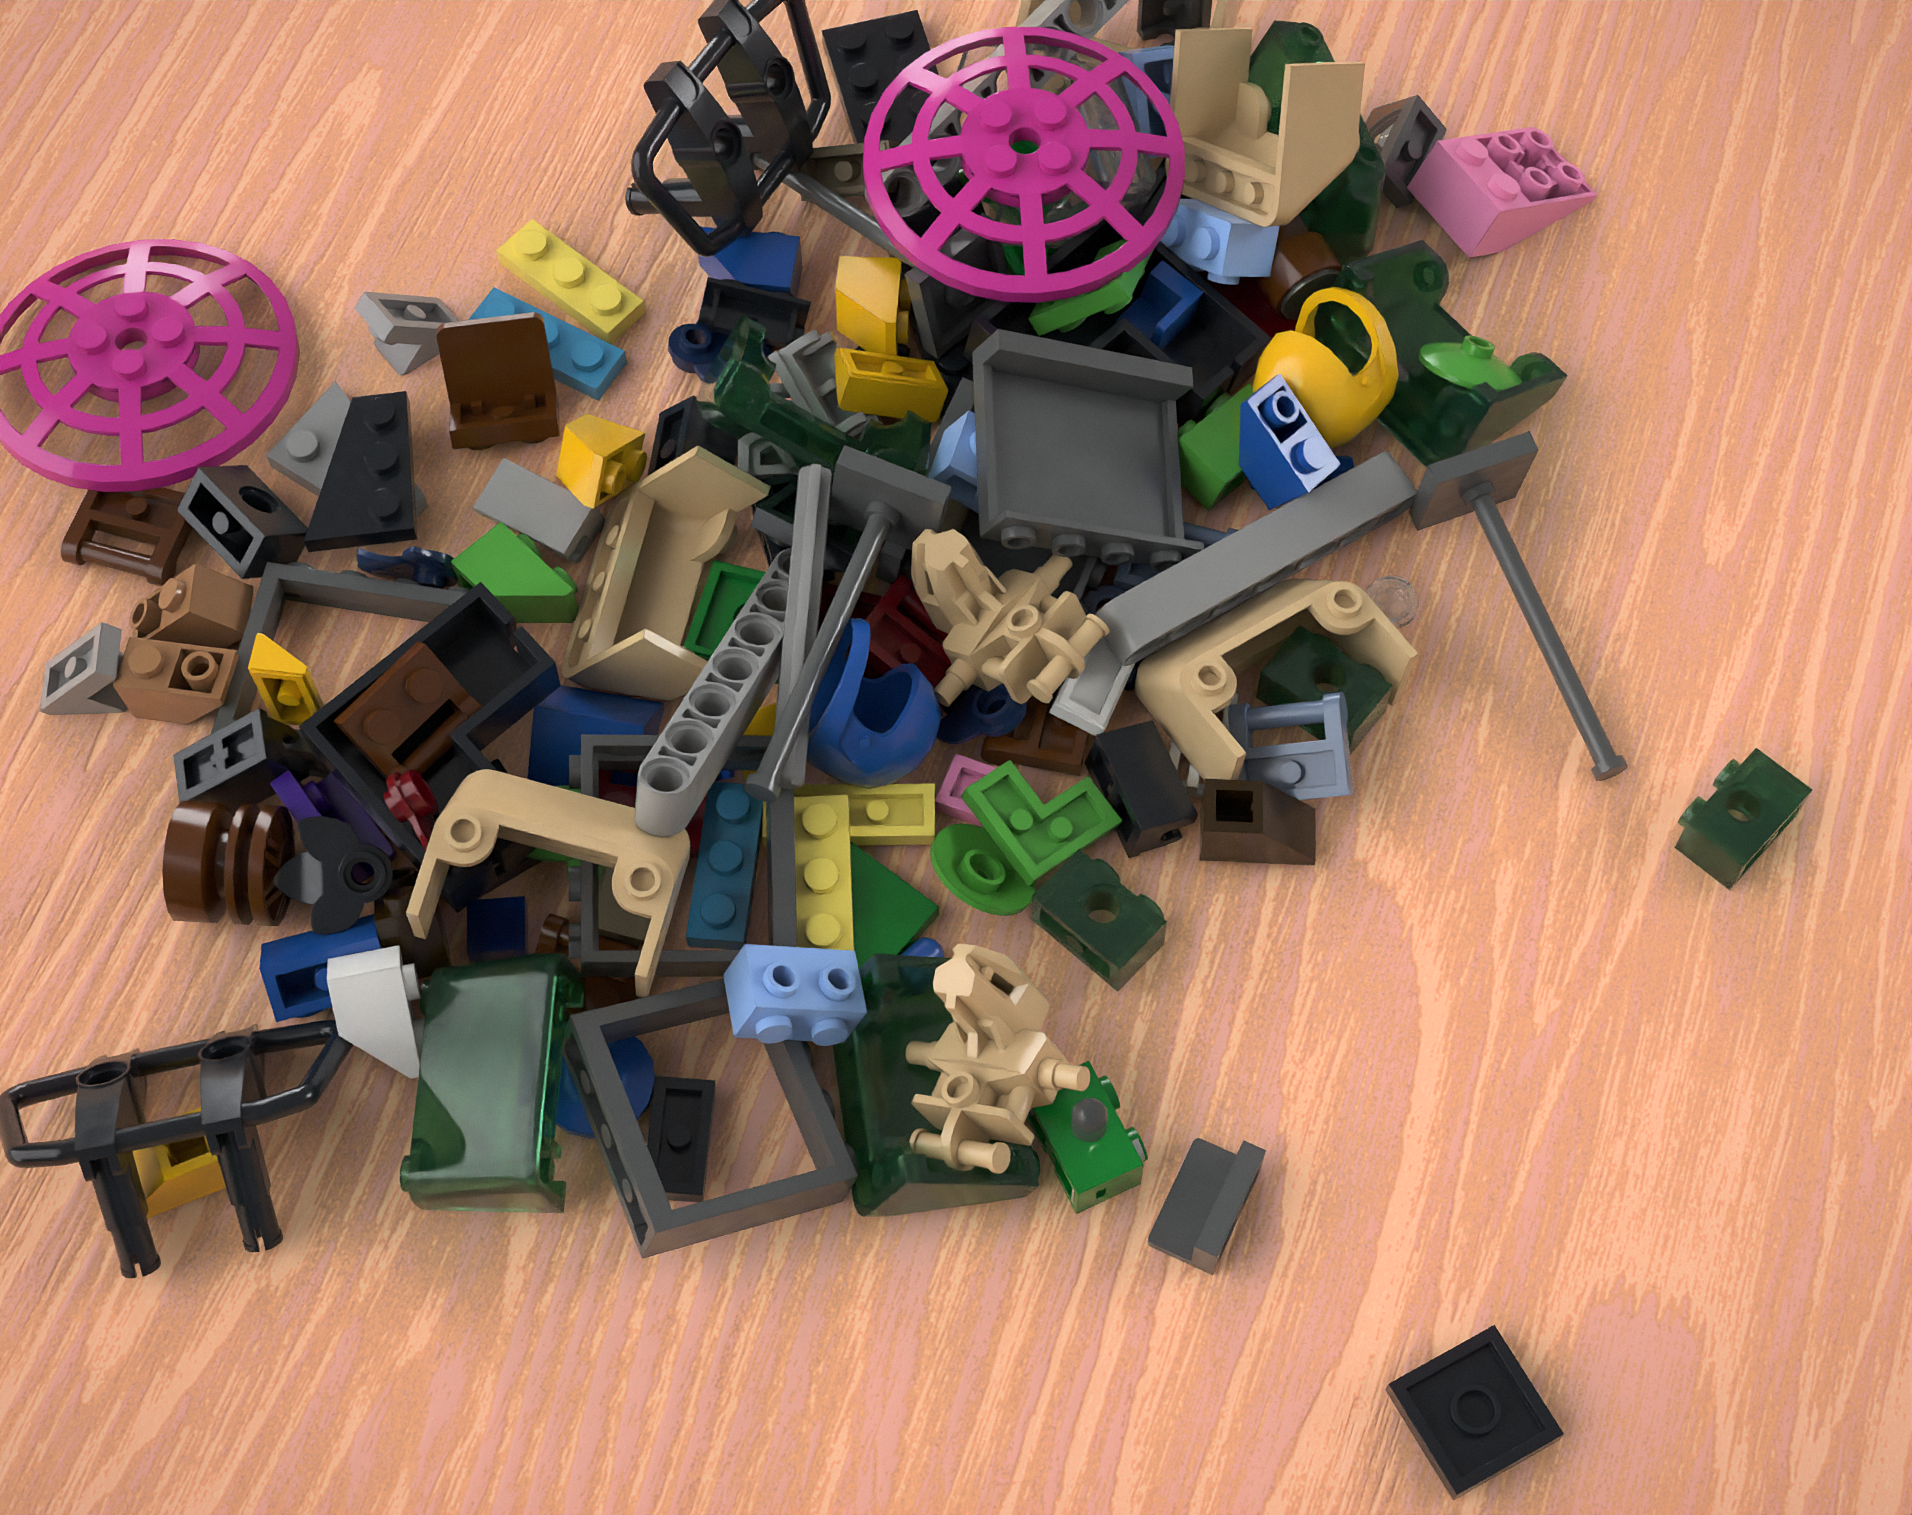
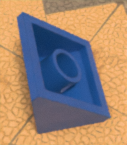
[527,685,665,787]

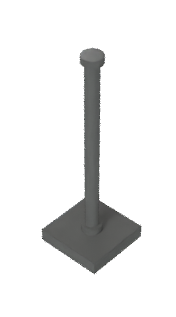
[748,152,1008,359]
[1409,431,1628,781]
[743,445,952,803]

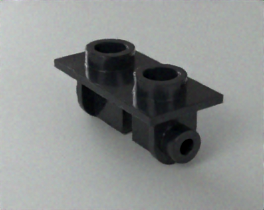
[698,277,811,348]

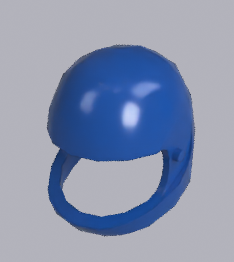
[807,618,942,789]

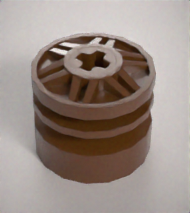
[162,801,295,926]

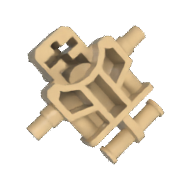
[911,529,1110,707]
[905,943,1090,1174]

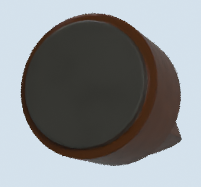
[1254,215,1346,320]

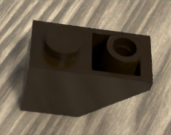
[1199,779,1316,865]
[374,867,452,979]

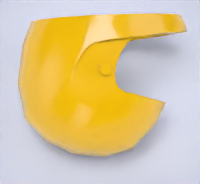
[1252,287,1399,449]

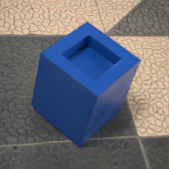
[1116,260,1204,350]

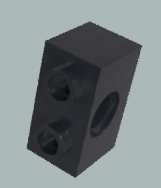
[177,465,308,579]

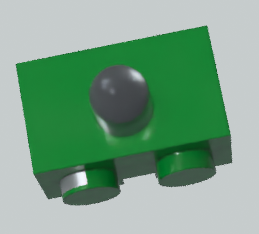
[1027,1061,1148,1214]

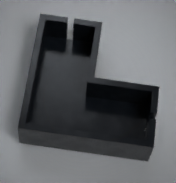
[963,219,1272,426]
[299,582,561,914]

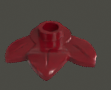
[384,769,453,869]

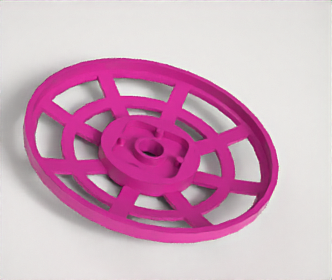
[863,26,1185,303]
[0,239,300,492]

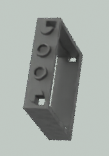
[211,562,469,778]
[569,734,797,977]
[559,978,858,1259]

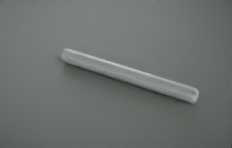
[774,464,832,789]

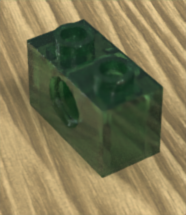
[1256,625,1393,755]
[1674,748,1812,890]
[1031,849,1167,992]

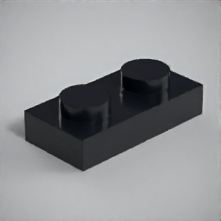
[647,1076,716,1202]

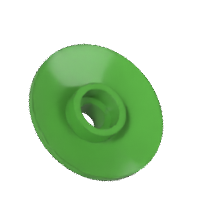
[1418,336,1522,395]
[930,823,1036,916]

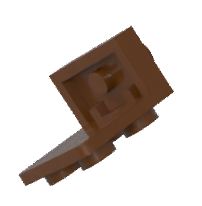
[436,312,560,450]

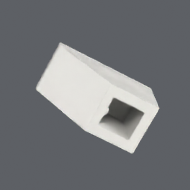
[327,945,432,1079]

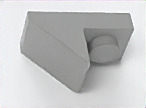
[354,292,459,375]
[40,622,128,715]

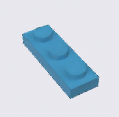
[468,287,627,401]
[686,781,763,950]

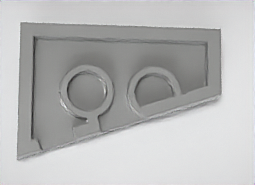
[266,381,428,544]

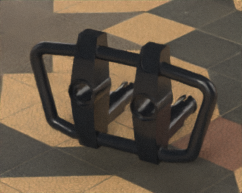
[625,0,831,257]
[0,1020,353,1278]

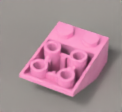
[1407,127,1597,258]

